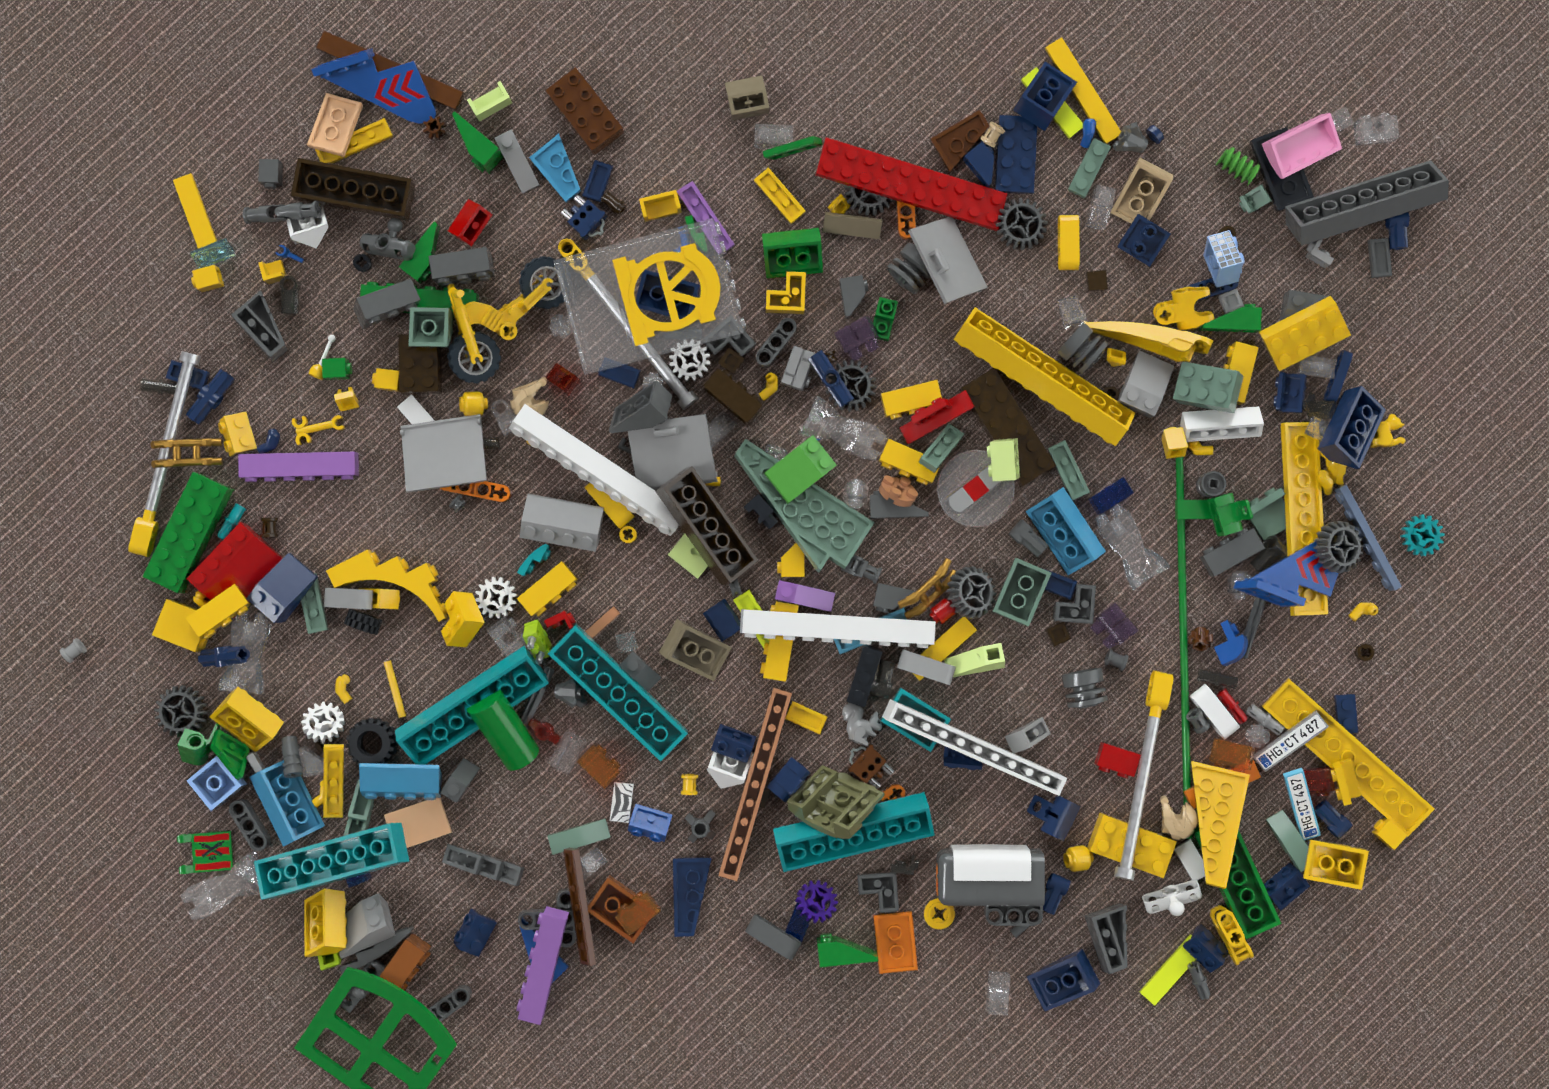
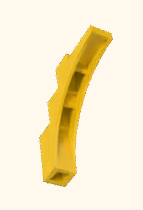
[326,550,448,622]

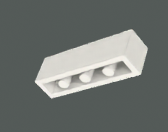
[1180,407,1264,442]

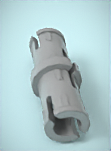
[1246,704,1285,736]

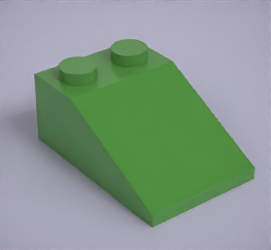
[764,435,837,504]

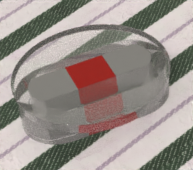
[937,450,1015,527]

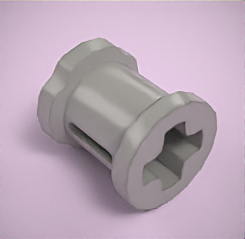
[60,638,87,663]

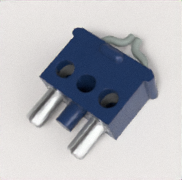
[561,195,607,241]

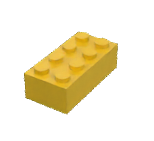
[1259,296,1351,371]
[1087,813,1177,878]

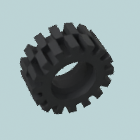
[344,609,383,635]

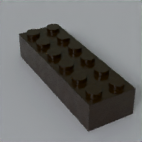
[290,158,416,221]
[960,368,1056,487]
[655,466,759,585]

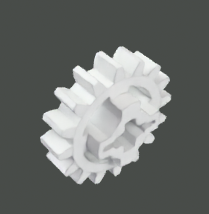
[669,339,710,381]
[475,577,518,618]
[301,702,345,744]

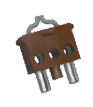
[848,743,894,789]

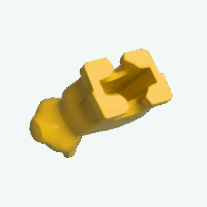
[1369,414,1406,448]

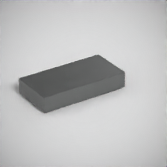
[1367,238,1392,279]

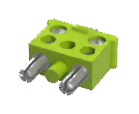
[523,619,552,665]

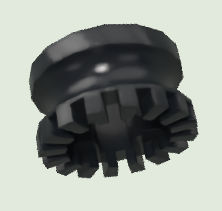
[353,254,372,272]

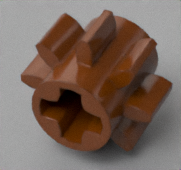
[423,116,447,140]
[1188,627,1213,651]

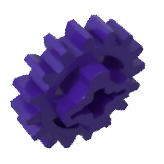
[795,880,838,924]

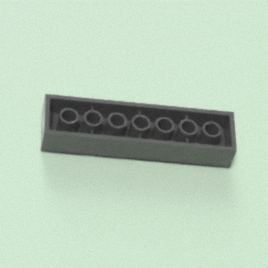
[1285,160,1449,246]

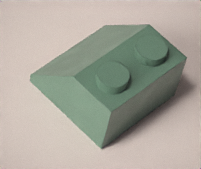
[409,307,454,347]

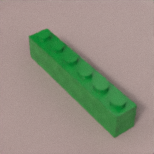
[360,282,479,314]

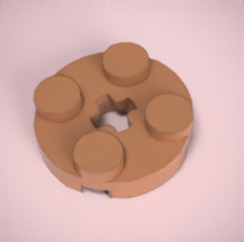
[879,475,918,507]

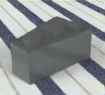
[353,279,420,330]
[231,290,288,362]
[1084,903,1127,974]

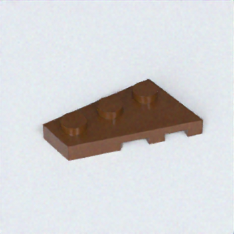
[930,110,989,173]

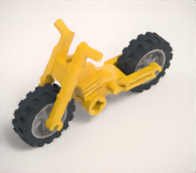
[447,256,572,384]

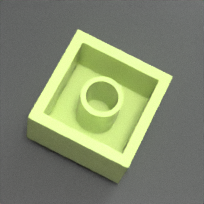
[987,438,1020,481]

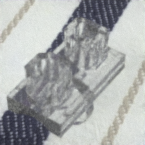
[1298,356,1337,379]

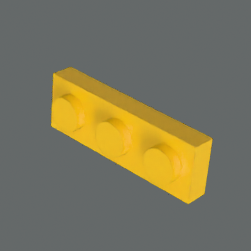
[754,167,806,224]

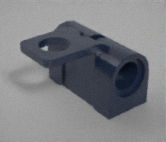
[767,757,811,802]
[1027,795,1081,841]

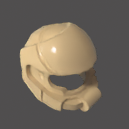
[510,377,549,415]
[1160,796,1198,840]

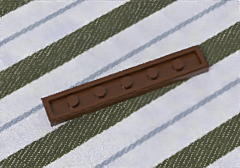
[563,847,596,966]

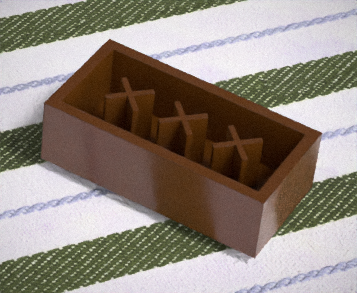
[545,67,624,156]

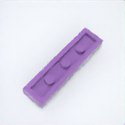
[677,181,735,256]

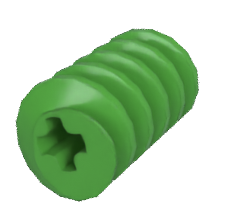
[1215,147,1260,186]

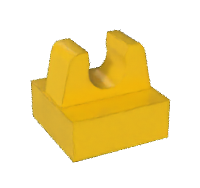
[334,387,359,412]

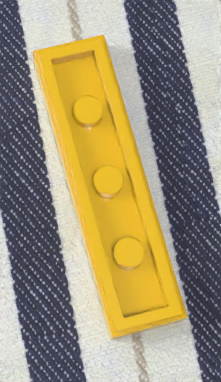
[315,118,393,164]
[173,173,219,252]
[912,617,977,681]
[323,744,344,818]

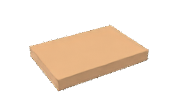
[307,93,363,157]
[384,798,452,848]

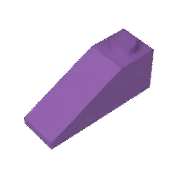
[775,580,835,612]

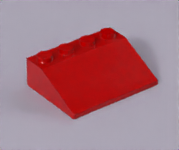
[187,522,283,619]

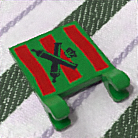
[177,831,234,874]

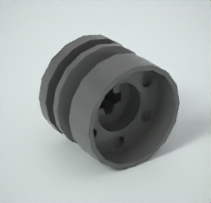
[886,243,931,294]
[1057,322,1109,374]
[1061,668,1108,709]

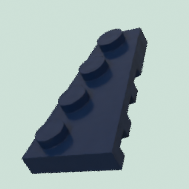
[673,857,712,937]

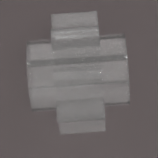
[549,314,574,338]
[643,372,664,389]
[1246,724,1270,748]

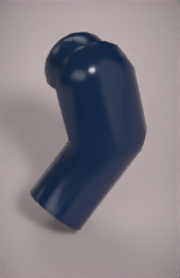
[257,429,280,454]

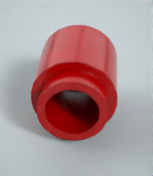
[929,598,956,624]

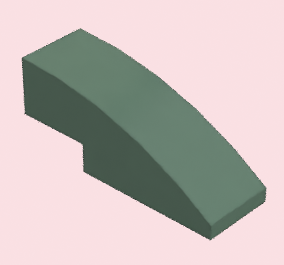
[343,779,375,836]
[1265,810,1309,872]
[547,818,611,855]

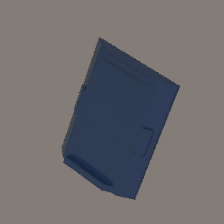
[702,599,740,642]

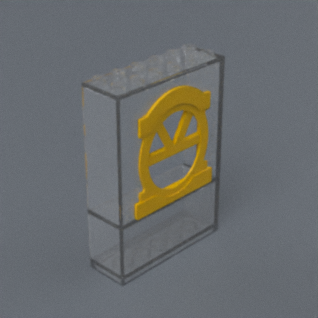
[553,218,747,376]

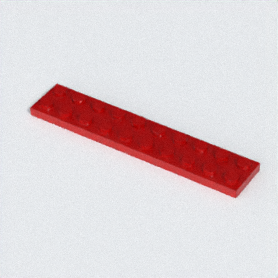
[815,137,1008,231]

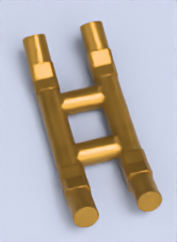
[150,438,223,468]
[898,558,956,620]

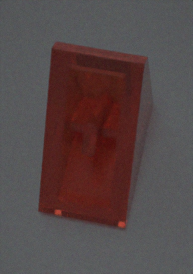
[545,362,580,395]

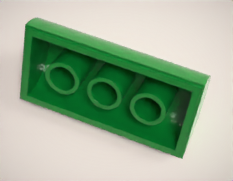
[467,689,539,771]

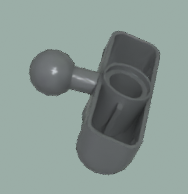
[360,218,416,261]
[340,959,386,1013]

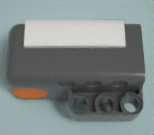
[936,844,1045,926]

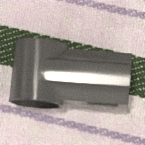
[1008,519,1048,557]

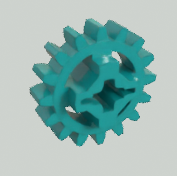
[1400,514,1445,556]

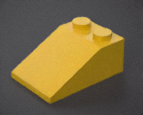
[1303,840,1369,890]

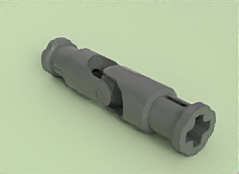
[242,201,322,224]

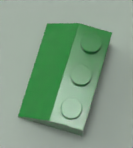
[762,228,823,278]

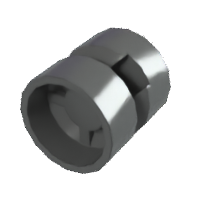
[1196,471,1226,498]

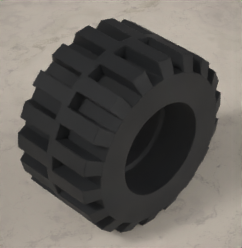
[346,718,398,765]

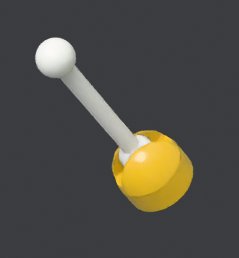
[308,335,336,380]

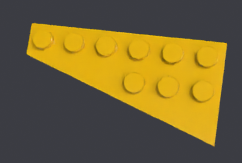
[1191,761,1250,889]

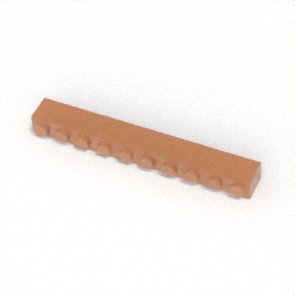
[718,687,792,881]

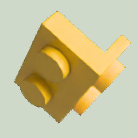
[218,412,257,457]
[1330,759,1361,806]

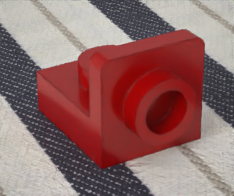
[544,610,576,629]

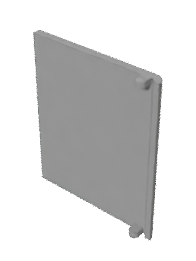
[908,217,988,304]
[400,414,487,493]
[628,414,718,490]

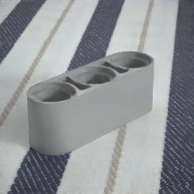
[324,588,373,610]
[897,649,956,685]

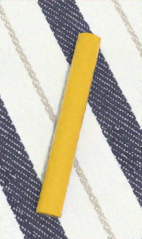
[383,660,406,718]

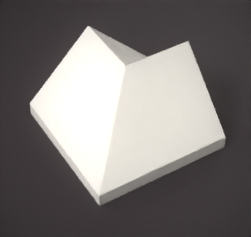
[286,205,328,249]
[707,752,754,789]

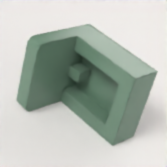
[1239,184,1272,214]

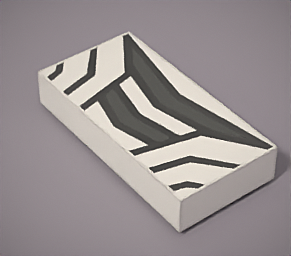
[610,782,634,823]

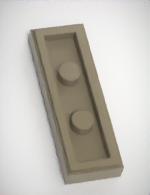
[823,212,882,239]

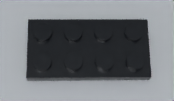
[1250,127,1314,212]

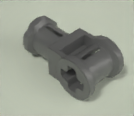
[841,555,882,584]

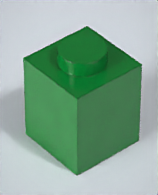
[322,358,353,380]

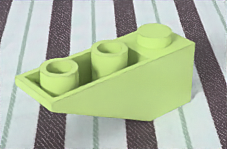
[944,643,1005,677]

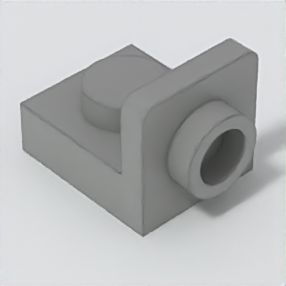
[1305,239,1334,268]

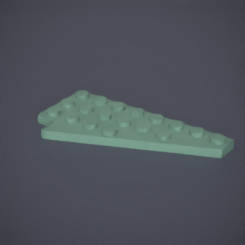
[734,439,874,572]

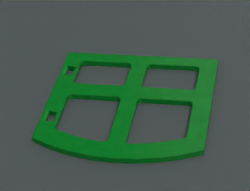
[294,967,457,1089]

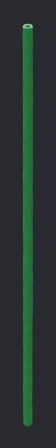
[1176,457,1192,839]

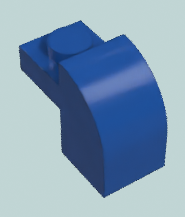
[1214,620,1248,666]

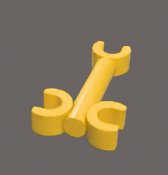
[292,415,345,445]

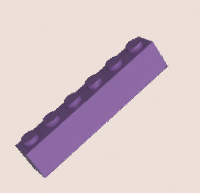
[238,452,359,482]
[516,906,569,1025]

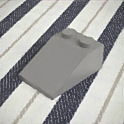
[1117,350,1174,418]
[339,893,396,959]

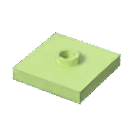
[668,534,708,579]

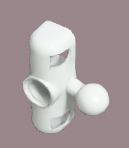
[1142,880,1202,916]

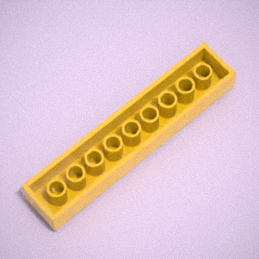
[953,307,1135,446]

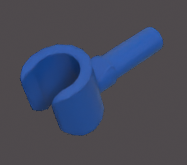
[276,245,304,263]

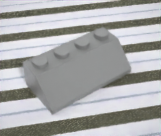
[519,493,604,552]

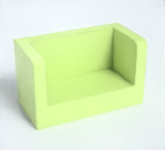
[467,81,512,122]

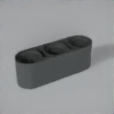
[756,318,797,368]
[229,799,271,851]
[745,914,802,960]
[427,985,472,1022]

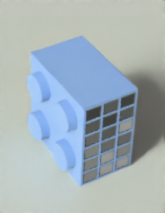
[1203,230,1245,288]
[187,756,247,811]

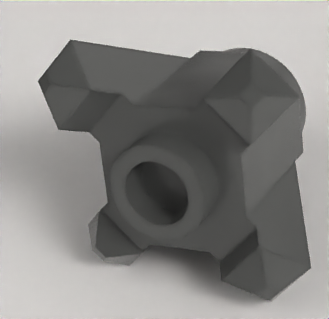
[1113,122,1148,153]
[554,678,587,708]
[685,810,717,843]

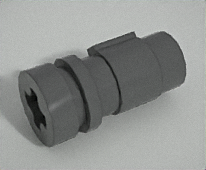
[281,736,304,778]

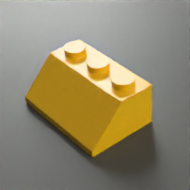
[210,687,284,752]
[304,888,347,957]

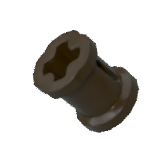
[260,518,278,538]

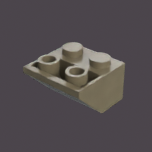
[725,76,769,121]

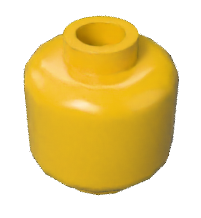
[459,391,488,416]
[1063,845,1094,872]

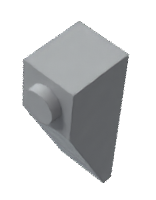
[495,129,540,194]

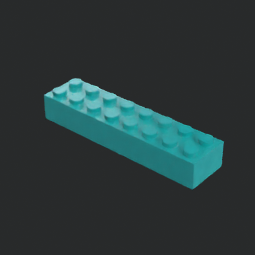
[548,624,688,762]
[395,645,549,765]
[773,792,935,872]
[254,823,409,900]

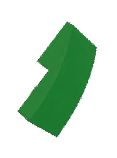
[870,297,898,341]

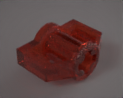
[528,718,562,745]

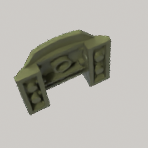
[787,765,885,839]

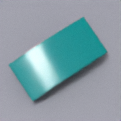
[517,544,551,576]

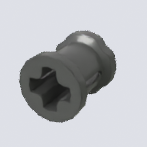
[1104,649,1129,671]
[1186,708,1211,734]

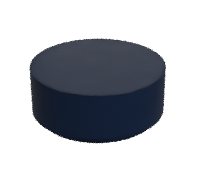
[1146,125,1164,144]

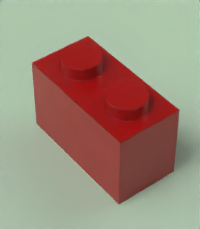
[447,199,493,247]
[1094,742,1141,779]

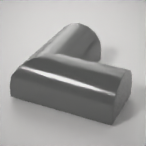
[702,315,756,357]
[1053,584,1096,624]
[857,872,899,913]

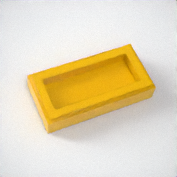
[785,701,828,734]

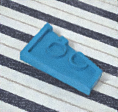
[529,134,581,203]

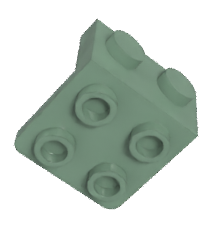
[1245,487,1286,540]

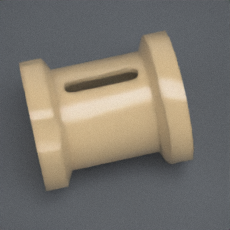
[980,122,1005,148]

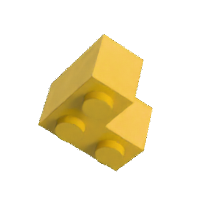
[766,272,806,314]
[441,591,485,647]

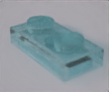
[190,238,235,269]

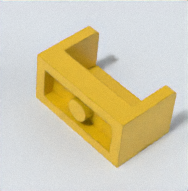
[639,190,682,222]

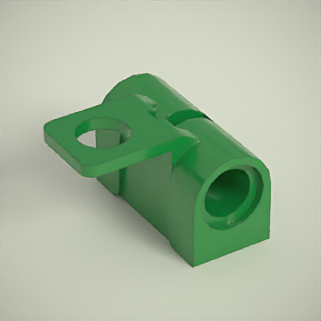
[1207,492,1253,536]
[177,723,221,766]

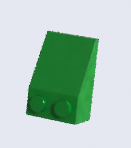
[452,111,504,174]
[816,933,878,967]

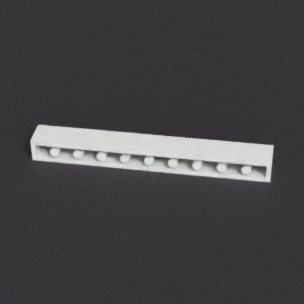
[508,404,679,536]
[740,609,936,648]
[882,699,1067,796]

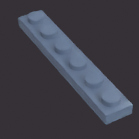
[1334,484,1402,591]

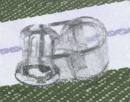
[491,399,516,438]

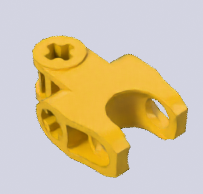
[1153,286,1214,330]
[1210,905,1254,966]

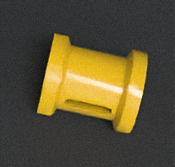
[681,774,698,795]

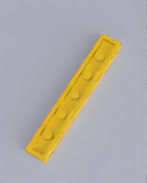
[1045,37,1121,144]

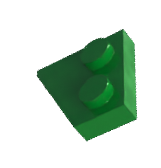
[210,729,250,780]

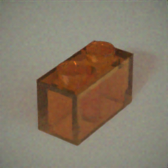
[1209,738,1256,773]
[577,744,622,789]
[615,890,662,936]

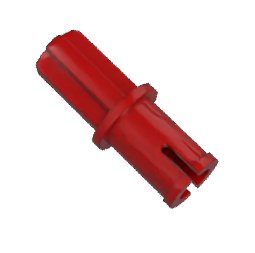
[1216,688,1248,725]

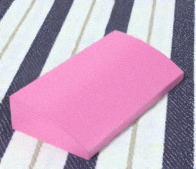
[1262,113,1342,179]

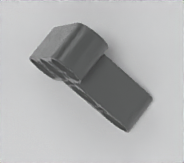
[518,888,576,948]

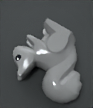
[842,703,882,747]

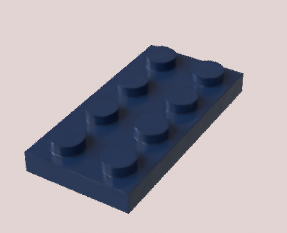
[995,115,1037,194]

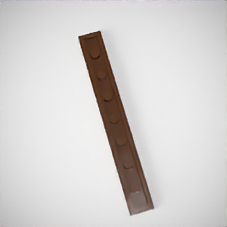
[316,31,464,110]

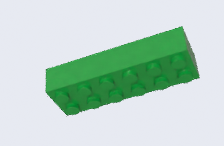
[142,472,234,593]
[1194,827,1282,940]

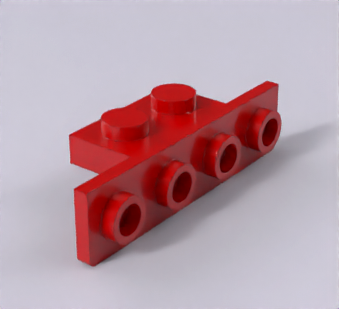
[900,390,974,444]

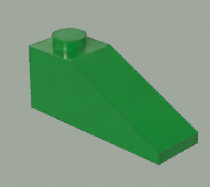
[399,222,440,284]
[1199,304,1262,333]

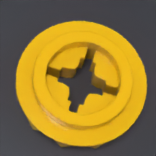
[924,898,955,929]

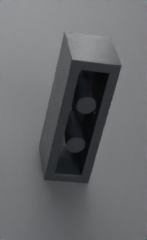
[846,644,882,707]

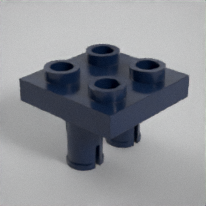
[1117,214,1171,267]

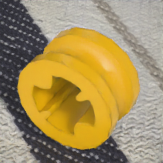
[619,526,637,543]

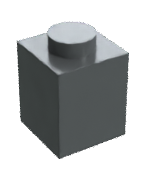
[258,159,283,189]

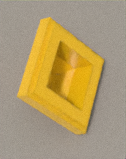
[828,194,850,214]
[1106,348,1126,367]

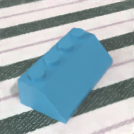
[1026,487,1106,575]
[249,760,325,847]
[359,763,442,800]

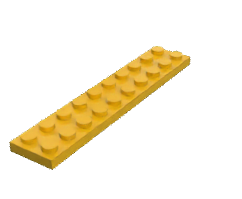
[1281,422,1328,616]
[1262,678,1435,837]

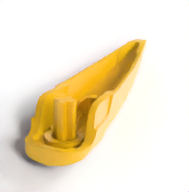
[1085,321,1213,362]

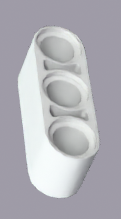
[1189,684,1240,740]

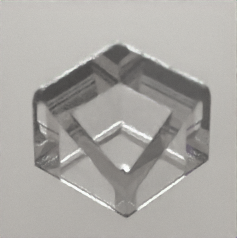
[615,631,638,654]

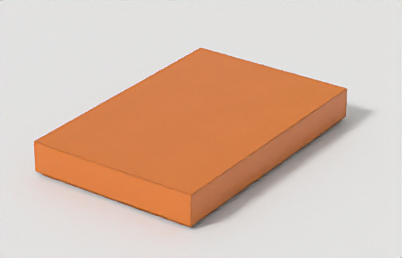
[873,911,918,974]

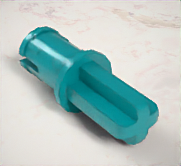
[217,503,247,540]

